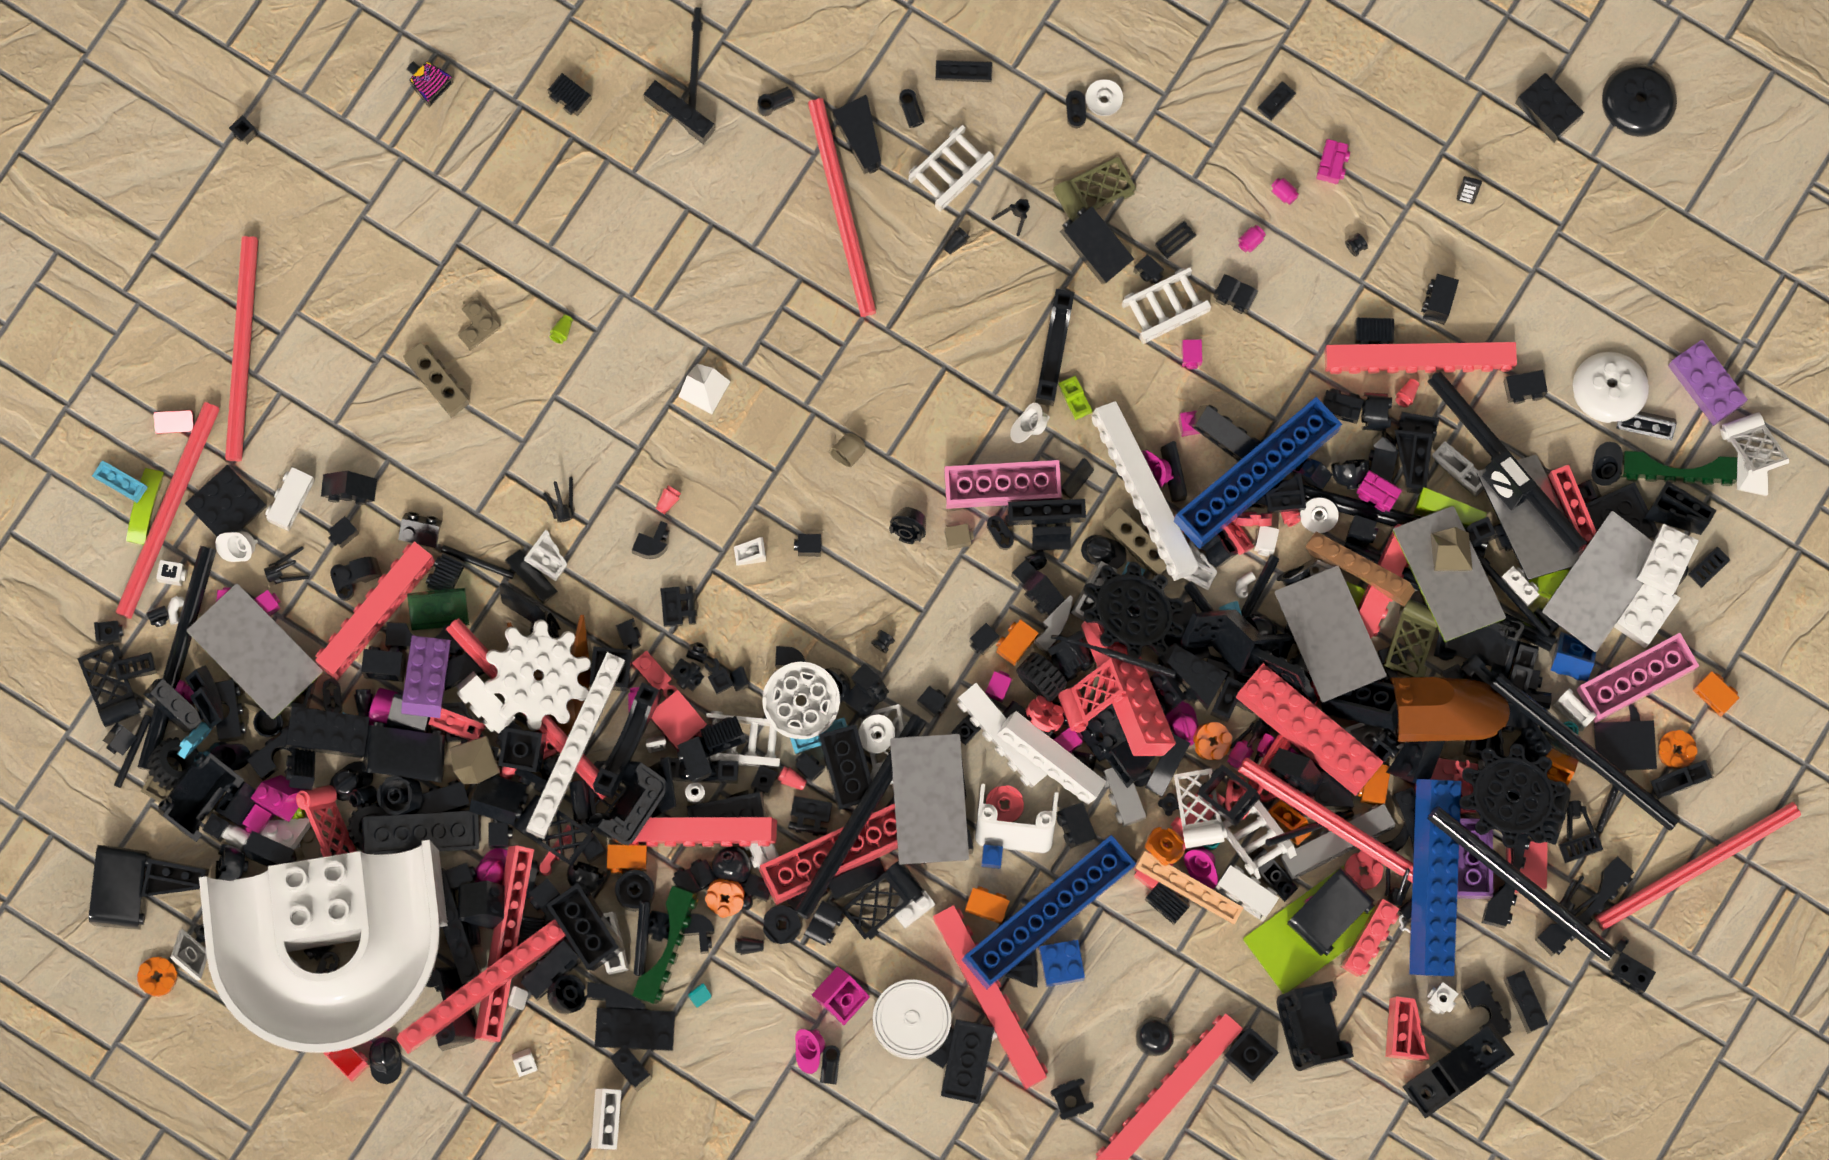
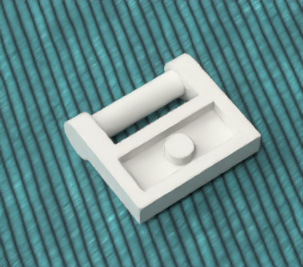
[1553,688,1597,732]

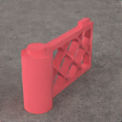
[1058,658,1127,732]
[296,785,357,857]

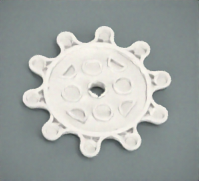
[484,620,591,731]

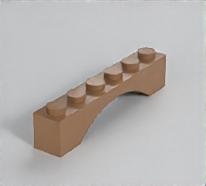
[1305,532,1415,607]

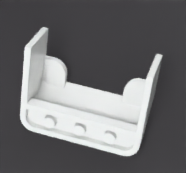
[975,784,1059,853]

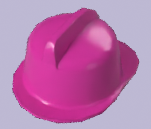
[1141,450,1174,488]
[1166,702,1199,746]
[1184,846,1218,889]
[475,848,507,885]
[795,1029,825,1074]

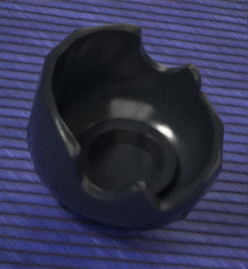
[253,709,284,737]

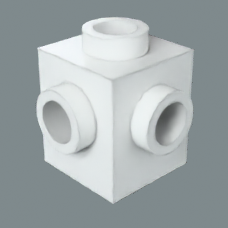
[1427,982,1458,1014]

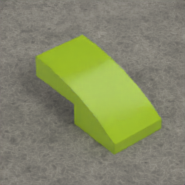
[1058,376,1092,420]

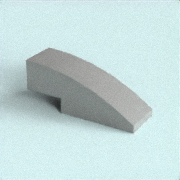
[1432,442,1484,497]
[1035,595,1073,655]

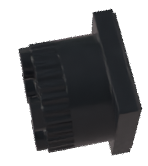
[1046,631,1095,682]

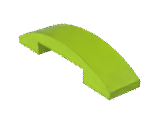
[126,468,164,545]

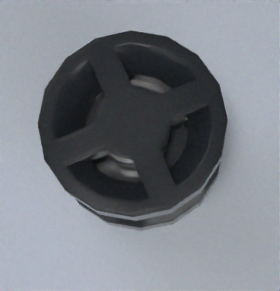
[1345,233,1368,257]
[871,630,895,653]

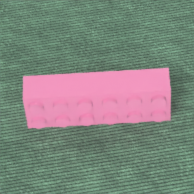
[944,460,1062,509]
[1577,633,1699,723]

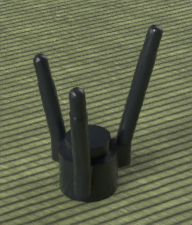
[991,199,1030,236]
[543,477,574,523]
[264,546,309,584]
[1230,719,1271,763]
[1566,800,1597,840]
[1384,867,1412,906]
[1559,875,1599,916]

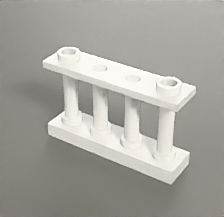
[909,125,994,212]
[1122,268,1211,344]
[706,711,780,769]
[1214,800,1297,879]

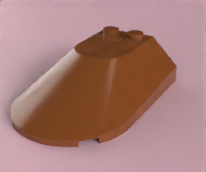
[1389,677,1510,742]

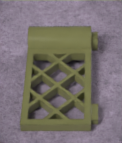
[1053,157,1136,220]
[1384,598,1438,677]

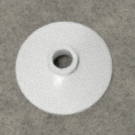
[1086,79,1123,116]
[1300,497,1338,533]
[858,715,896,753]

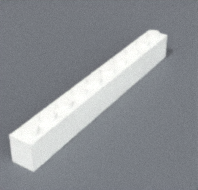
[1092,401,1199,581]
[526,652,625,839]

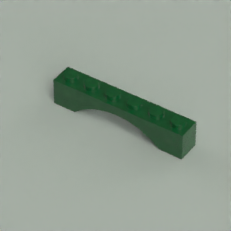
[1621,451,1738,486]
[632,885,699,1004]

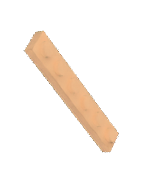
[1134,851,1244,925]

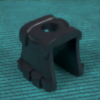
[1050,1078,1094,1120]

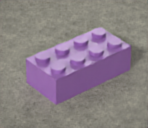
[1668,340,1748,426]
[401,635,451,718]
[1457,818,1493,899]

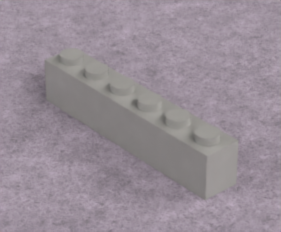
[1281,804,1395,880]

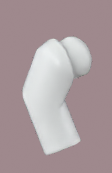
[1235,571,1256,598]
[167,596,185,625]

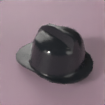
[1591,442,1623,486]
[1081,535,1126,569]
[1276,559,1317,586]
[206,741,250,771]
[330,761,373,801]
[369,1037,402,1084]

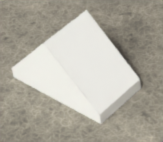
[734,537,766,566]

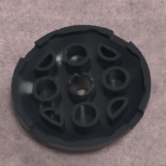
[1602,64,1677,137]

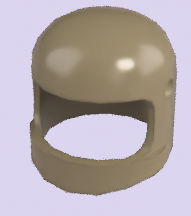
[829,433,865,468]

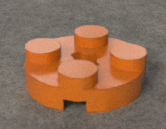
[1193,722,1232,760]
[1658,730,1698,769]
[1145,827,1185,866]
[705,879,745,918]
[137,957,178,997]

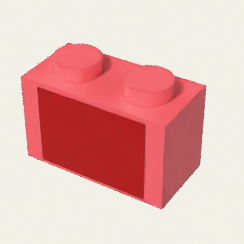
[323,1047,369,1082]

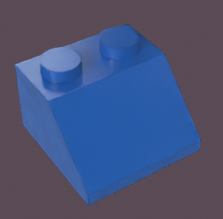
[1551,632,1596,682]

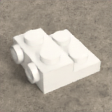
[1502,566,1539,607]

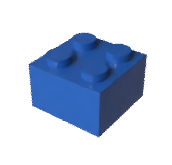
[1039,940,1085,987]

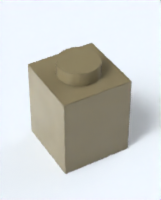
[944,524,974,550]

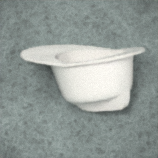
[1010,403,1050,443]
[215,531,258,562]

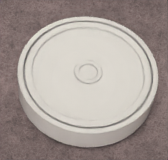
[873,979,951,1059]

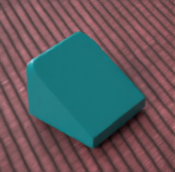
[688,983,712,1008]

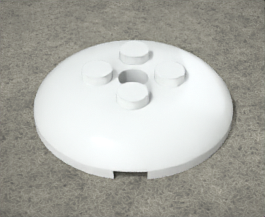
[1572,352,1649,423]
[762,662,840,739]

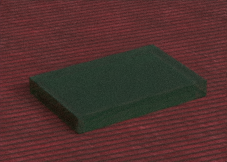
[407,588,469,630]

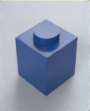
[981,845,1003,869]

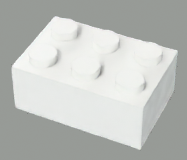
[1636,524,1699,596]
[1614,583,1680,648]
[456,671,515,734]
[1215,865,1279,922]

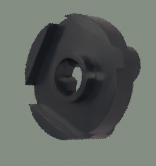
[763,905,803,944]

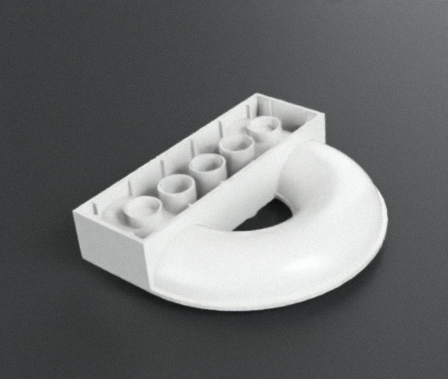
[199,840,448,1053]

